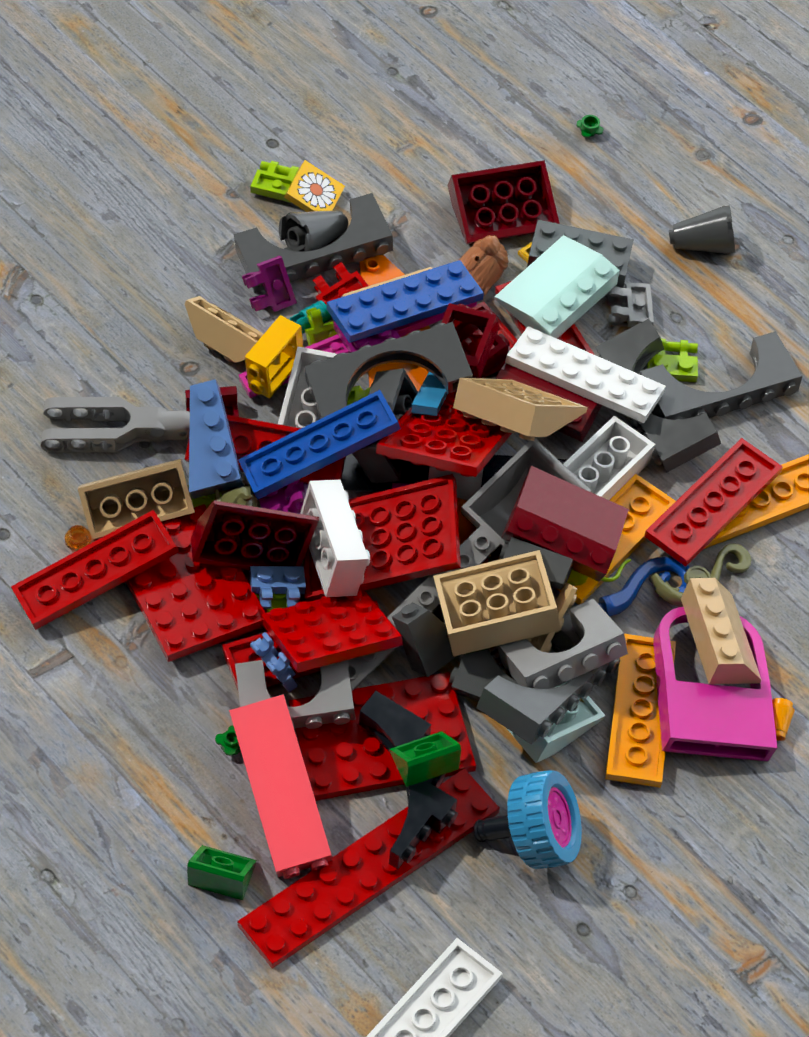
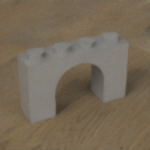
[497,599,628,689]
[235,660,356,729]

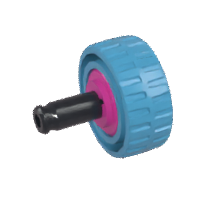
[473,770,582,869]

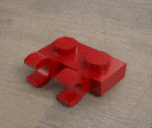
[312,262,369,318]

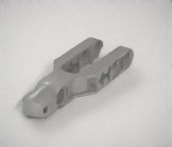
[40,397,190,453]

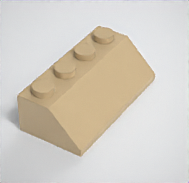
[77,459,195,539]
[681,578,761,685]

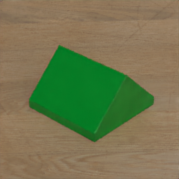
[390,731,461,787]
[187,845,257,900]

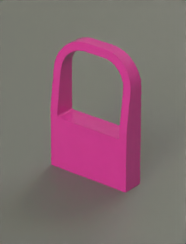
[653,607,777,761]

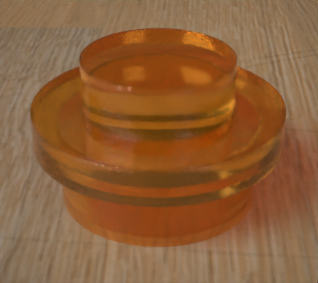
[65,525,92,551]

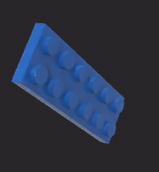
[326,260,484,343]
[238,390,401,500]

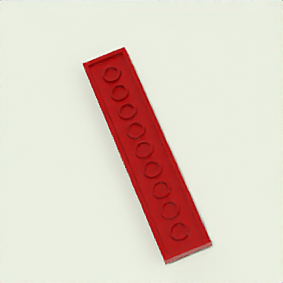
[237,768,500,969]

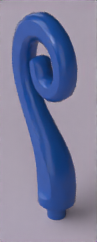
[598,557,690,617]

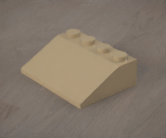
[453,378,588,441]
[433,550,561,656]

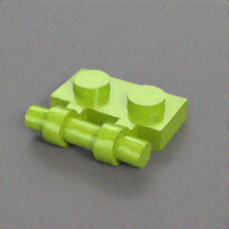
[250,161,300,203]
[647,338,698,382]

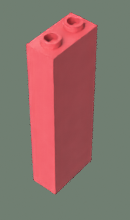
[229,694,332,879]

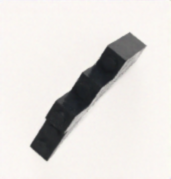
[359,691,458,870]

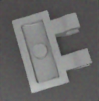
[607,282,654,327]

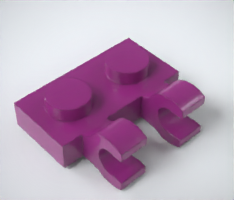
[242,255,297,312]
[259,479,305,513]

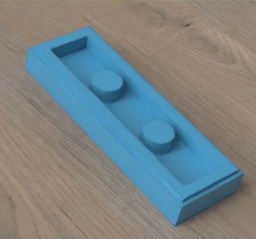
[412,371,448,416]

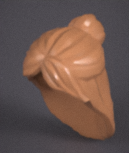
[459,235,509,297]

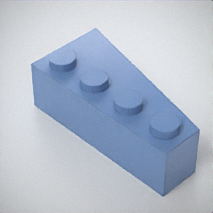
[189,379,244,499]

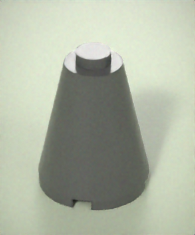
[669,205,735,254]
[279,210,348,252]

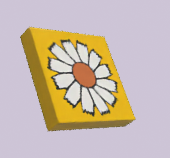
[284,160,345,212]

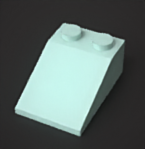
[507,679,606,763]

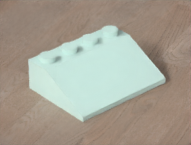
[494,235,620,339]

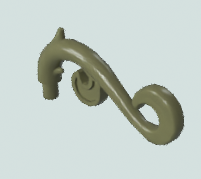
[649,544,752,607]

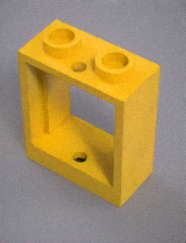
[245,315,303,399]

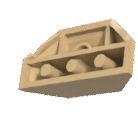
[184,296,263,363]

